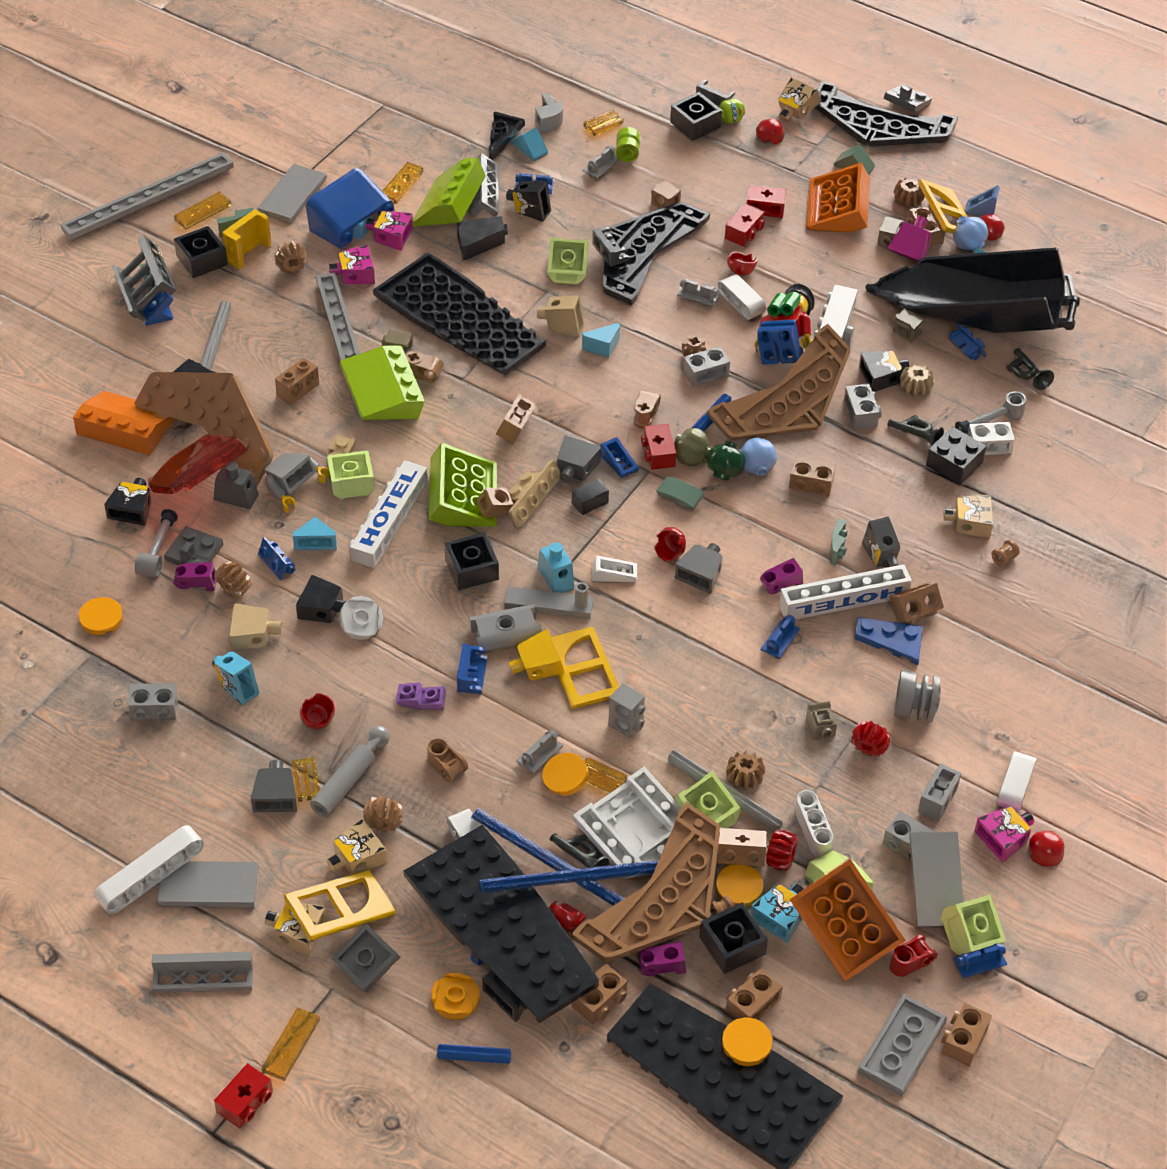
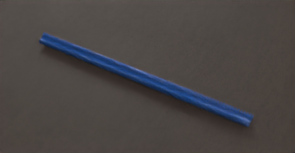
[471,808,672,941]
[479,860,659,893]

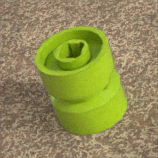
[616,127,640,162]

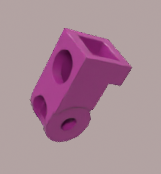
[760,557,803,594]
[173,562,217,591]
[638,942,686,976]

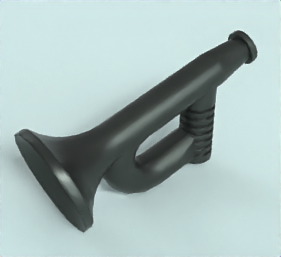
[1006,348,1054,390]
[887,415,944,447]
[549,833,609,882]

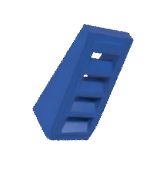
[600,437,639,478]

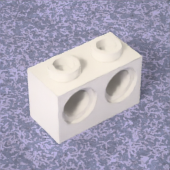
[967,422,1015,455]

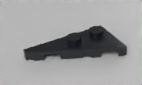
[489,112,525,160]

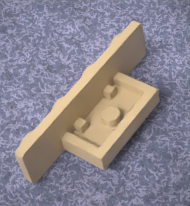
[508,460,561,528]

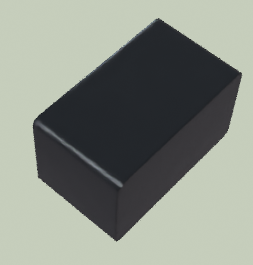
[571,479,609,515]

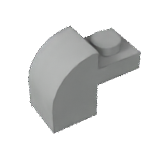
[535,92,563,133]

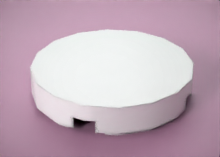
[339,596,383,640]

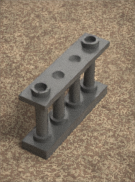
[112,235,176,322]

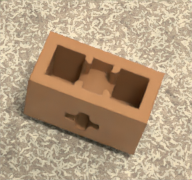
[717,828,766,867]

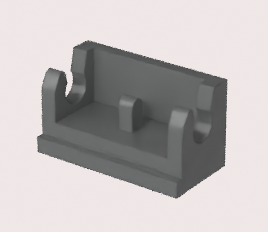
[696,80,736,107]
[592,227,629,267]

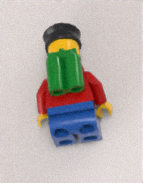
[754,284,815,364]

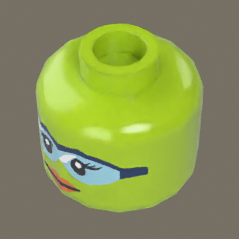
[719,98,745,124]

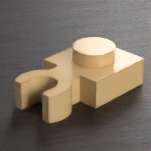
[327,435,356,465]

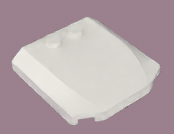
[572,766,682,879]

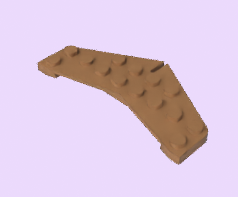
[706,324,850,440]
[134,372,273,487]
[571,802,720,962]

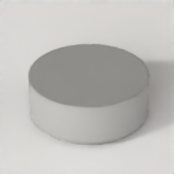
[843,325,854,346]

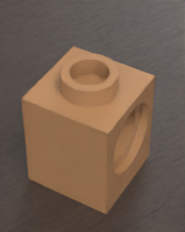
[651,181,681,209]
[476,488,514,517]

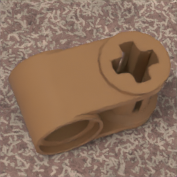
[405,351,444,383]
[633,390,661,428]
[427,738,469,783]

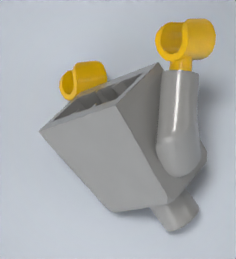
[265,453,330,513]

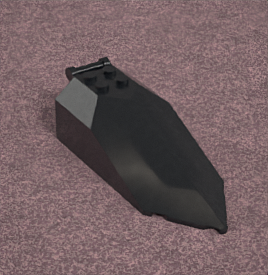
[865,247,1080,333]

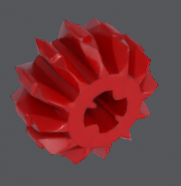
[851,720,891,757]
[766,829,798,871]

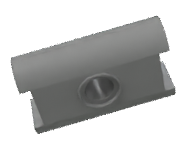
[469,604,542,652]

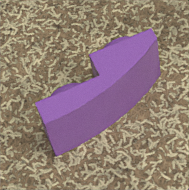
[396,682,446,710]

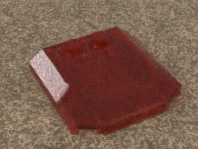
[148,434,247,494]

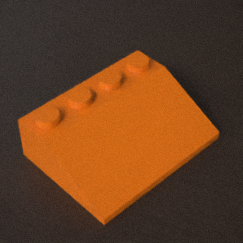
[807,163,870,233]
[73,391,175,455]
[789,858,906,981]

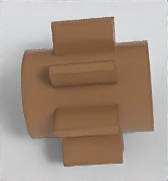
[682,336,706,356]

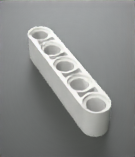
[94,825,204,914]

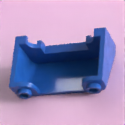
[306,168,395,249]

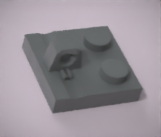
[883,84,932,112]
[164,526,223,565]
[332,924,401,993]

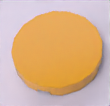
[78,597,124,636]
[542,753,589,796]
[716,865,764,907]
[431,973,480,1020]
[722,1017,773,1066]

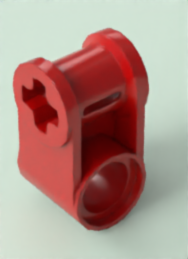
[889,935,938,977]

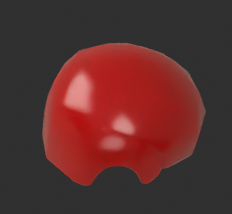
[756,119,785,144]
[980,214,1005,241]
[727,252,758,276]
[654,527,686,561]
[300,693,335,729]
[1028,830,1065,867]
[549,900,586,932]

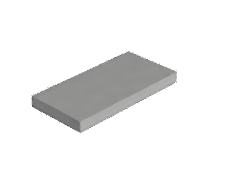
[258,164,327,223]
[909,832,964,928]
[157,861,259,907]
[857,994,947,1097]

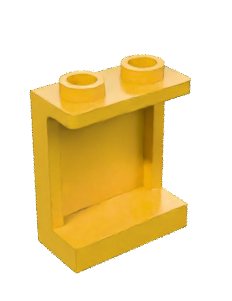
[222,209,272,270]

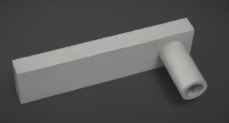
[504,582,594,619]

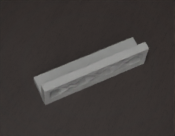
[470,153,499,216]
[152,952,254,993]

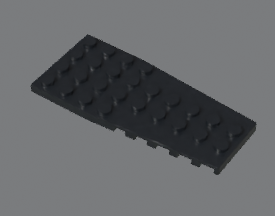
[373,252,546,375]
[403,824,599,1023]
[607,984,843,1169]

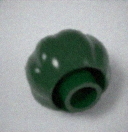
[706,441,746,480]

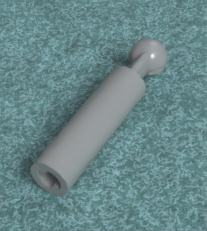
[310,726,390,817]

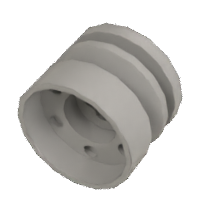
[894,670,941,722]

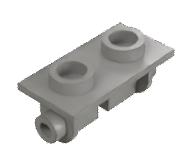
[583,146,620,179]
[677,278,720,307]
[516,730,564,774]

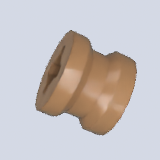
[710,895,735,916]

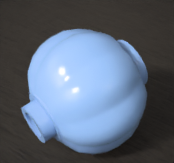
[953,216,988,251]
[740,438,777,476]

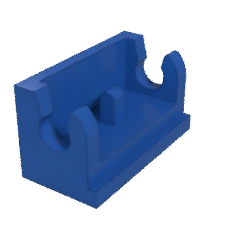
[457,643,487,694]

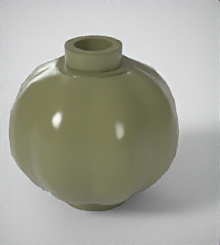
[674,428,711,466]

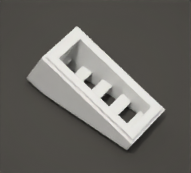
[591,556,637,582]

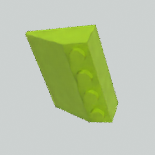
[413,158,486,227]
[339,346,425,420]
[428,442,497,527]

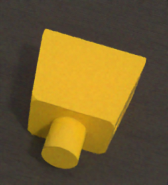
[508,629,565,681]

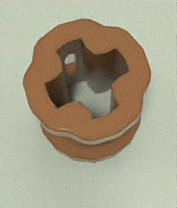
[991,540,1020,566]

